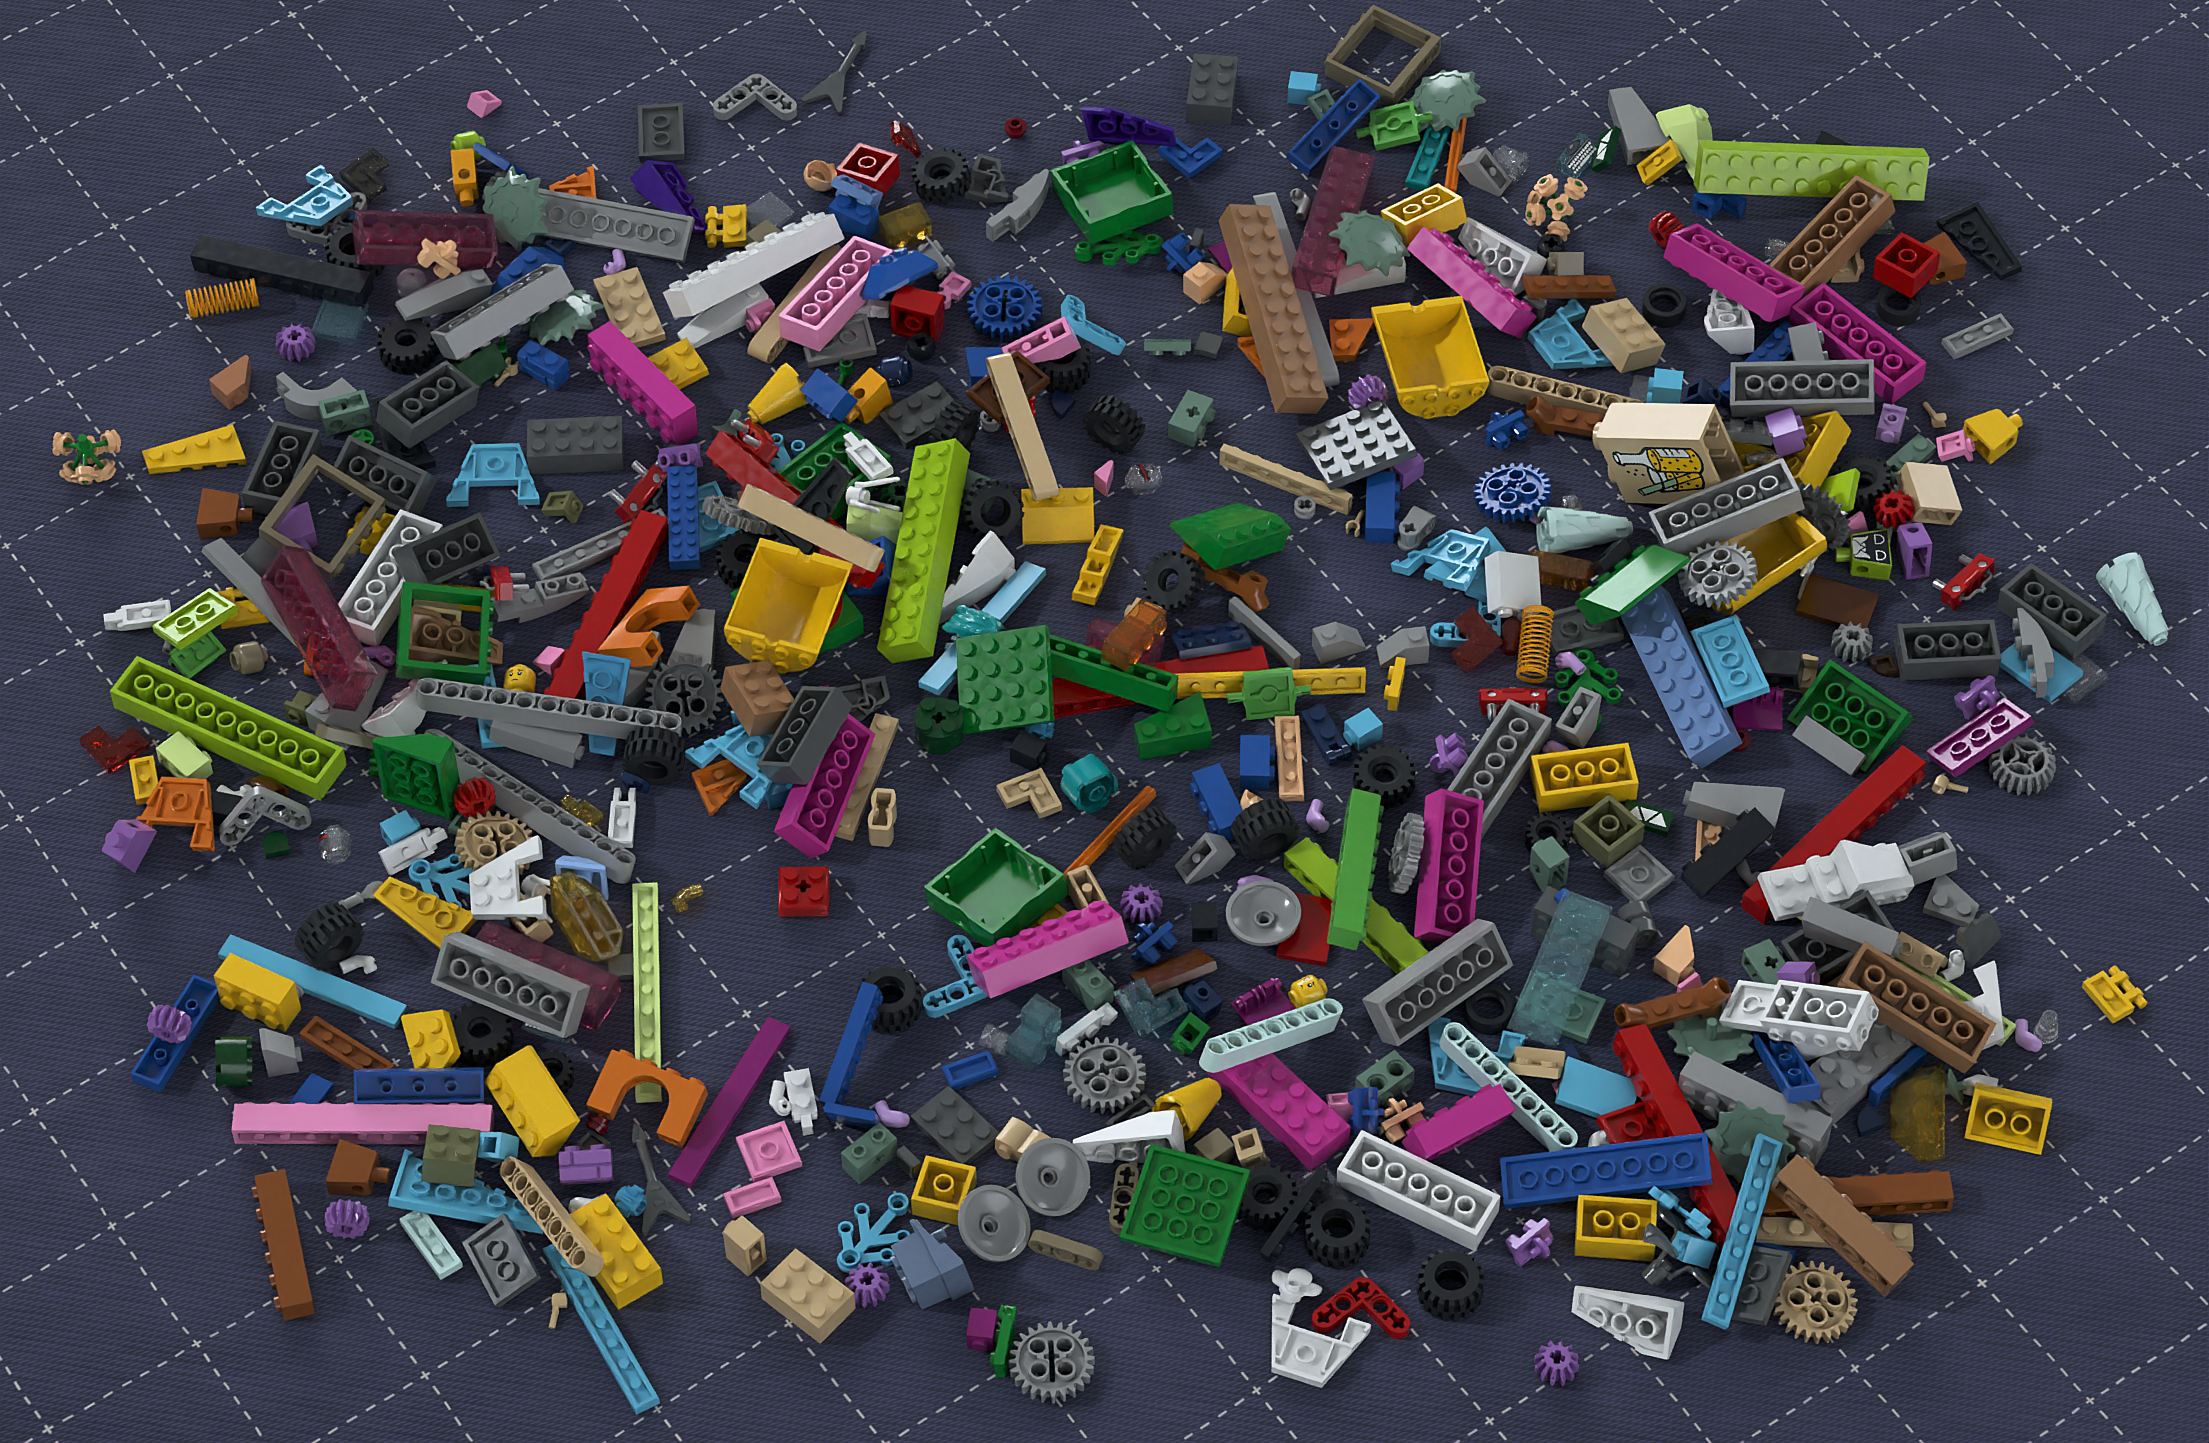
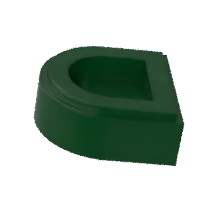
[263,831,291,859]

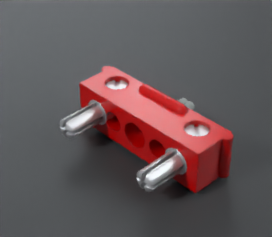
[731,419,779,464]
[608,460,667,524]
[1933,553,1994,610]
[480,565,529,601]
[1479,687,1547,720]

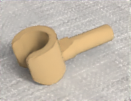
[493,357,518,388]
[1922,402,1947,428]
[1346,510,1365,537]
[1931,775,1968,794]
[548,1292,567,1329]

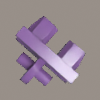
[1061,140,1102,166]
[658,443,703,472]
[1954,675,2000,720]
[1430,733,1468,777]
[1505,1218,1554,1267]

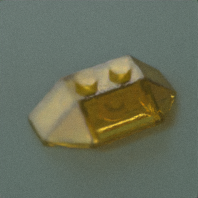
[549,871,624,962]
[1890,1064,1945,1162]

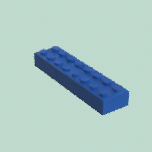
[1286,79,1380,176]
[1718,320,1795,409]
[667,465,700,571]
[130,975,220,1093]
[819,982,883,1107]
[1752,1031,1820,1104]
[354,1067,484,1104]

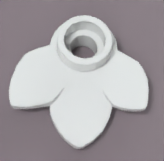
[1272,1268,1322,1303]

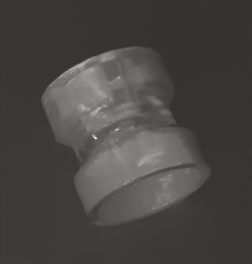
[979,1023,1014,1056]

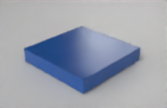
[473,143,530,179]
[823,1102,882,1129]

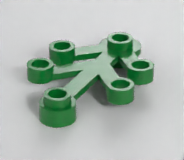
[1075,229,1164,266]
[1554,649,1621,731]

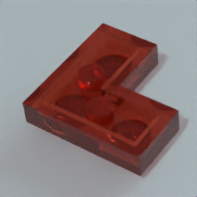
[1450,606,1504,674]
[79,726,149,774]

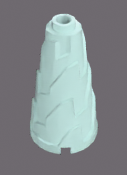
[1536,506,1633,555]
[2096,552,2169,646]

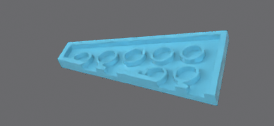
[388,1149,543,1234]

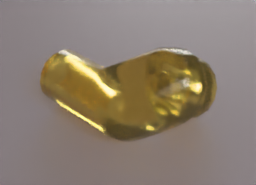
[672,883,703,913]

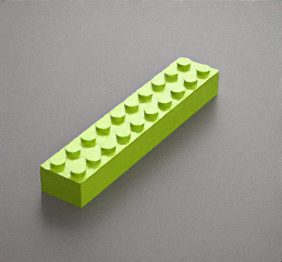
[1694,140,1930,201]
[877,438,970,664]
[110,656,347,801]

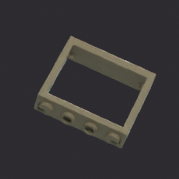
[1323,5,1441,106]
[259,454,387,582]

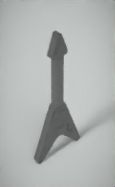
[802,31,867,116]
[632,1123,691,1236]

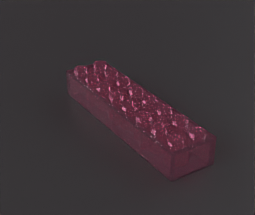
[1291,145,1376,297]
[261,545,378,712]

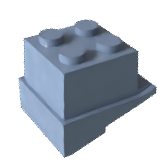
[890,1219,975,1310]

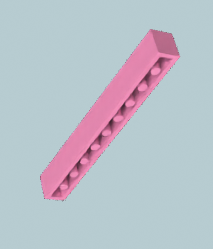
[231,1102,494,1144]

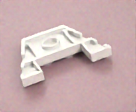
[469,835,547,920]
[1964,961,2005,1050]
[1271,1294,1371,1388]

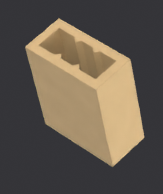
[1895,462,1962,525]

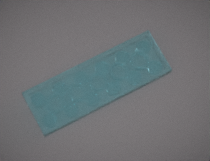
[1507,889,1612,1047]

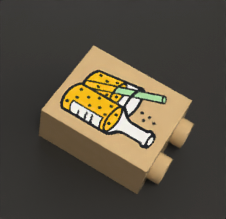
[1593,403,1744,504]

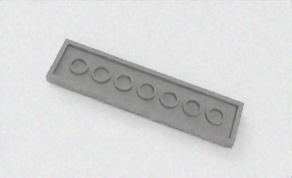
[538,188,695,263]

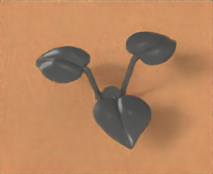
[1642,1204,1714,1289]

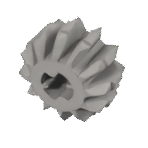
[1831,621,1873,664]

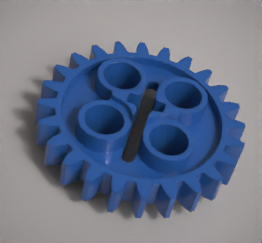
[967,275,1042,340]
[1474,463,1552,523]

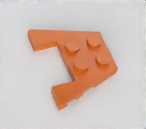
[136,777,215,852]

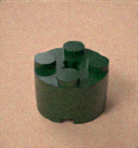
[914,698,964,755]
[215,1036,252,1088]

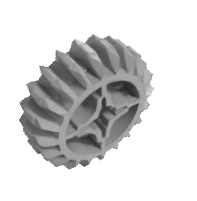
[1988,733,2056,796]

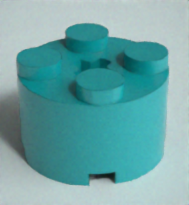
[1061,754,1118,813]

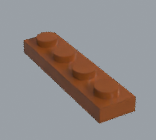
[1522,275,1616,299]
[299,1015,395,1072]

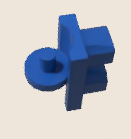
[1162,233,1205,274]
[1484,410,1528,451]
[1131,921,1178,967]
[1348,1087,1384,1135]

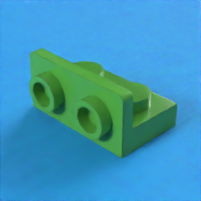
[167,631,226,679]

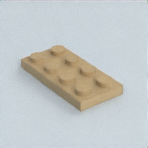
[593,267,666,348]

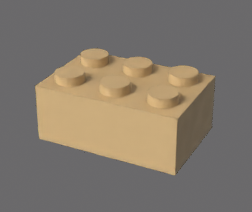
[1582,298,1666,373]
[760,1248,856,1344]

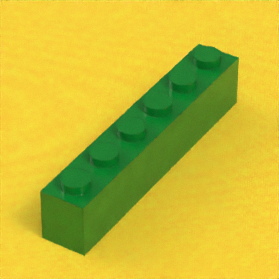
[1049,634,1179,712]

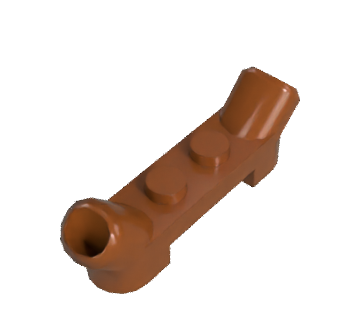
[1526,396,1605,437]
[1174,542,1269,613]
[1614,977,1731,1033]

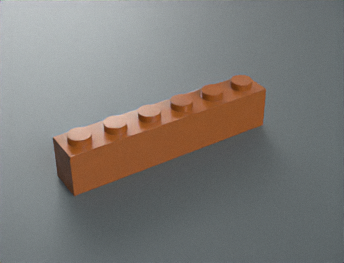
[251,1169,315,1321]

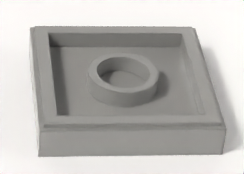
[1603,845,1675,902]

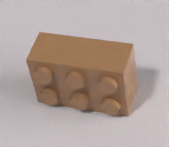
[720,660,794,737]

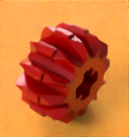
[1649,211,1684,250]
[1873,489,1915,531]
[453,777,496,818]

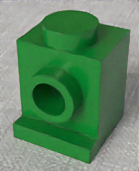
[1169,1012,1211,1055]

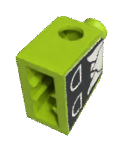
[1835,529,1892,580]

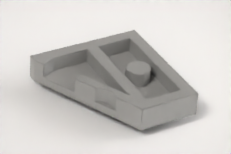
[1922,874,1979,928]

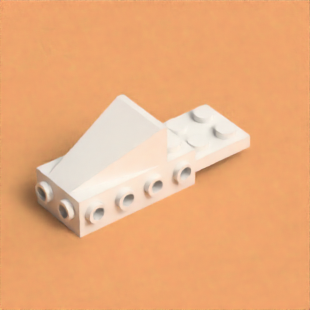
[1757,840,1914,921]
[1719,980,1879,1061]

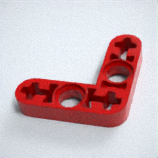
[1312,1277,1410,1339]

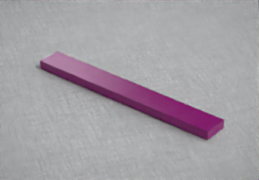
[668,1017,791,1188]

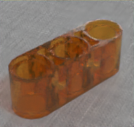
[1529,550,1595,592]

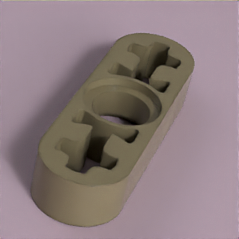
[315,723,383,749]
[1109,1163,1139,1235]
[1028,1230,1104,1270]

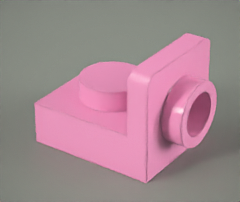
[745,298,775,335]
[1936,430,1975,462]

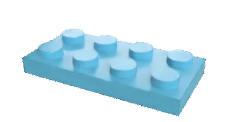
[1690,615,1770,708]

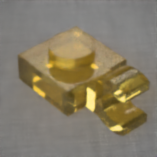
[560,794,603,828]

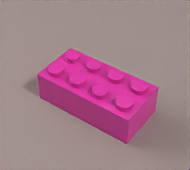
[1402,1084,1516,1162]

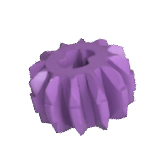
[275,323,316,362]
[1347,374,1388,410]
[1120,882,1163,925]
[147,1005,192,1043]
[324,1199,369,1239]
[845,1262,890,1308]
[1534,1340,1579,1386]

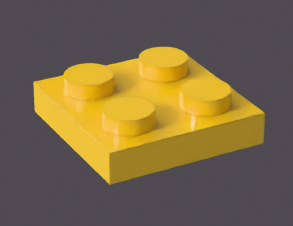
[648,337,709,390]

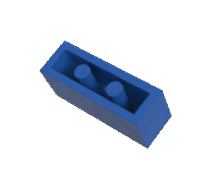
[1365,472,1400,543]
[1189,764,1243,841]

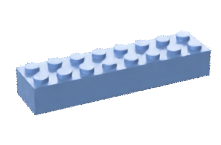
[1621,585,1743,769]

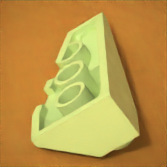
[1656,104,1713,180]
[846,505,903,545]

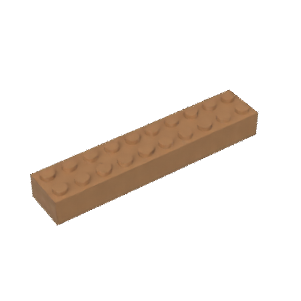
[1219,204,1328,414]

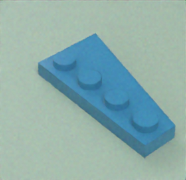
[582,651,631,756]

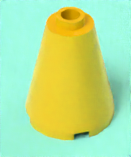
[747,363,809,425]
[1152,1078,1222,1142]

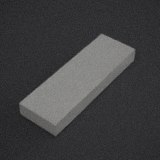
[1941,313,2014,360]
[1792,715,1867,777]

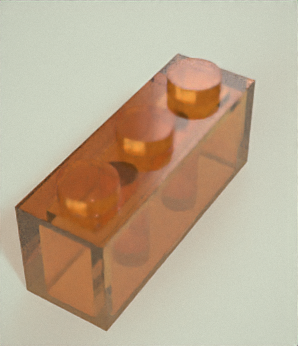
[1101,599,1167,671]

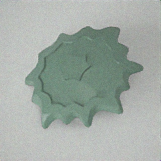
[1407,70,1486,133]
[483,166,550,253]
[1329,211,1411,277]
[522,289,604,346]
[1667,1002,1754,1065]
[1704,1100,1795,1183]

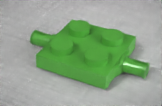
[1356,101,1433,151]
[1227,667,1311,720]

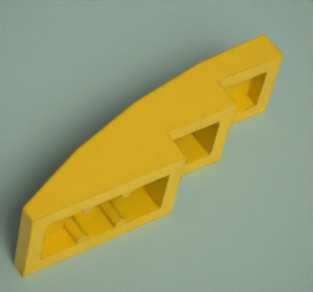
[1072,524,1124,606]

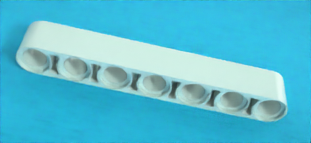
[1199,998,1343,1073]
[1439,1022,1578,1152]

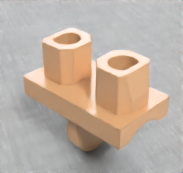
[417,238,461,280]
[1378,1098,1425,1144]

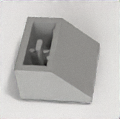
[1897,832,1958,885]

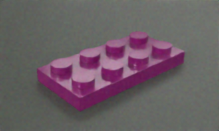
[1926,698,2034,777]

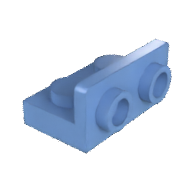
[831,174,884,210]

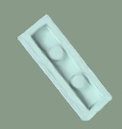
[399,1211,463,1280]

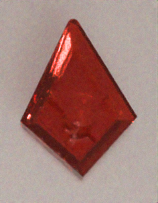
[890,120,921,158]

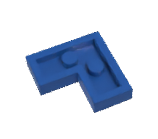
[1158,137,1223,179]

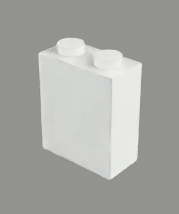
[1485,551,1541,621]

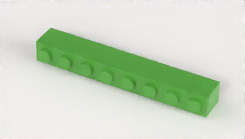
[1327,788,1384,950]

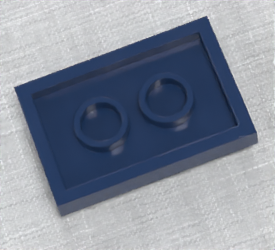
[1171,621,1252,660]

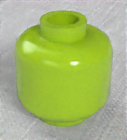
[450,131,486,160]

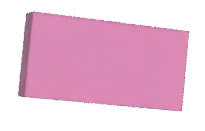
[723,1177,782,1219]

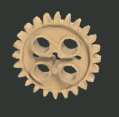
[454,811,533,875]
[1773,1261,1858,1344]

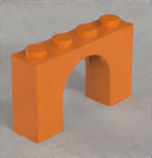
[598,586,700,667]
[586,1049,708,1149]

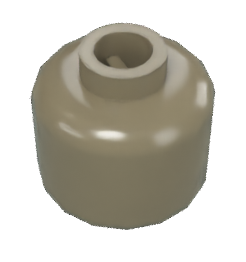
[230,641,268,675]

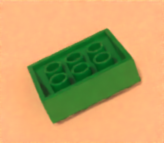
[777,422,893,521]
[1169,503,1291,571]
[1574,545,1691,626]
[1787,659,1914,773]
[372,734,461,820]

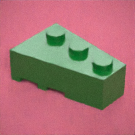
[1134,691,1212,761]

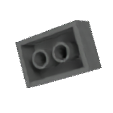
[1186,53,1238,125]

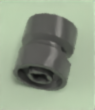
[1618,901,1659,948]

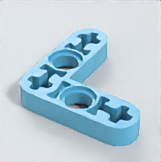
[1061,295,1126,355]
[1430,600,1501,649]
[923,935,987,1018]

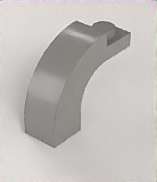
[276,372,357,421]

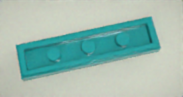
[1405,126,1452,191]

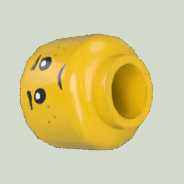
[503,664,536,693]
[1288,975,1328,1009]

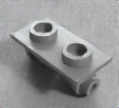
[918,235,956,281]

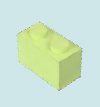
[156,731,213,779]

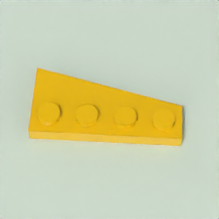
[142,424,247,474]
[373,877,477,949]

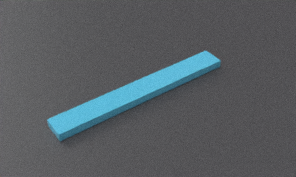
[918,561,1046,695]
[218,934,408,1029]
[1701,1133,1783,1330]
[543,1244,660,1415]

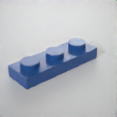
[1868,1045,1928,1107]

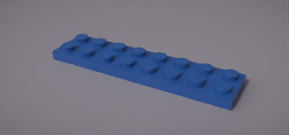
[1500,1132,1713,1209]

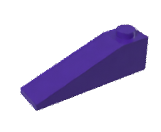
[1081,106,1177,147]
[630,160,708,233]

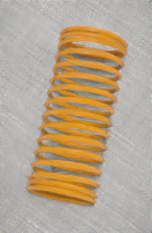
[185,278,259,319]
[1516,605,1554,683]

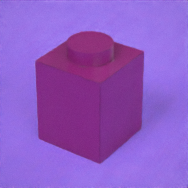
[966,1308,997,1352]

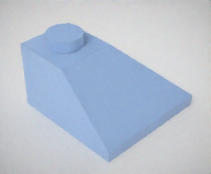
[555,855,609,900]

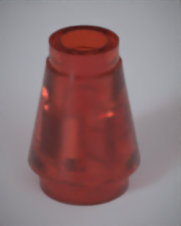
[1502,618,1526,656]

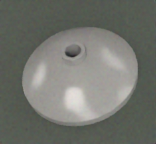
[1226,881,1301,946]
[1016,1138,1090,1216]
[958,1185,1031,1262]

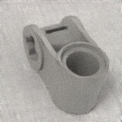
[1397,506,1437,551]

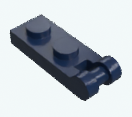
[1301,703,1352,765]

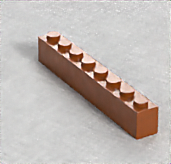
[1762,1170,1954,1218]

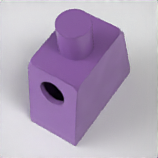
[265,502,318,554]
[1896,521,1932,580]
[102,819,157,873]

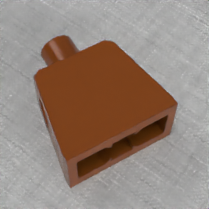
[1923,232,1967,285]
[196,488,254,539]
[326,1139,391,1195]

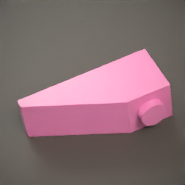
[1002,316,1081,363]

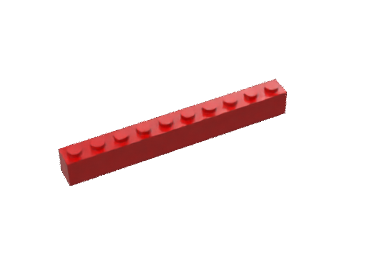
[705,430,885,589]
[544,510,669,700]
[1052,645,1269,718]
[1741,745,1926,925]
[1613,1024,1738,1252]

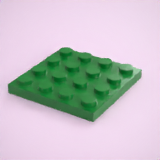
[956,625,1054,735]
[1119,1144,1251,1267]

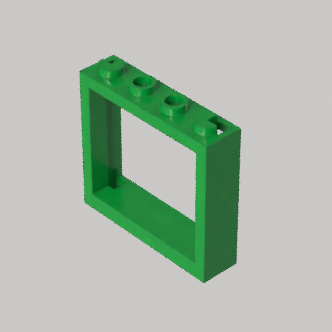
[395,581,494,686]

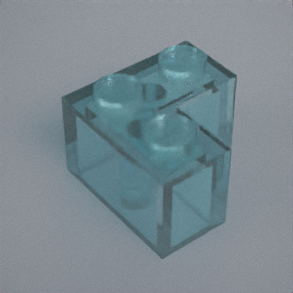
[1113,977,1188,1037]
[1006,993,1062,1070]

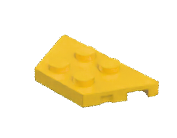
[401,1009,461,1068]

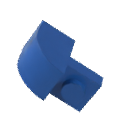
[1692,191,1747,220]

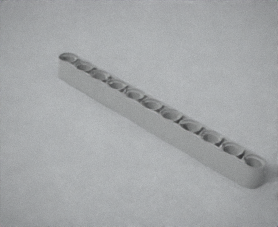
[1252,192,1340,387]
[416,678,681,739]
[424,729,636,884]

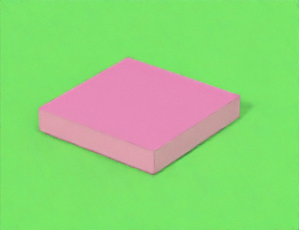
[736,1121,802,1183]

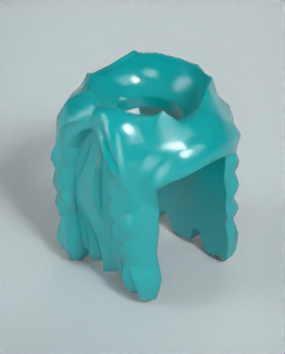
[942,605,1006,651]

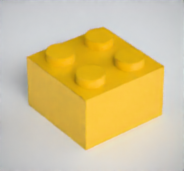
[911,1155,977,1225]

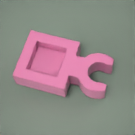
[937,271,971,310]

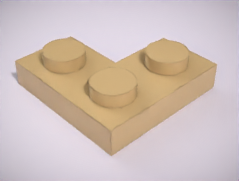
[996,768,1062,819]

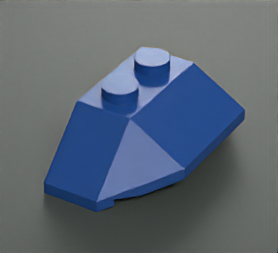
[489,246,565,297]
[862,248,938,300]

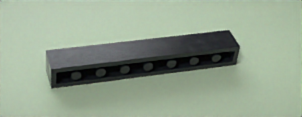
[190,235,374,308]

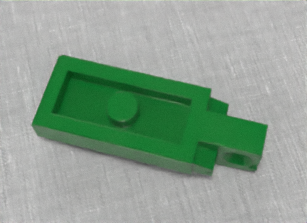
[990,1305,1018,1378]

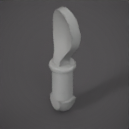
[339,881,383,910]

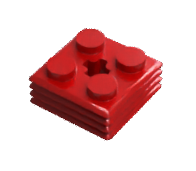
[778,866,830,917]

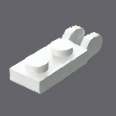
[608,788,637,848]

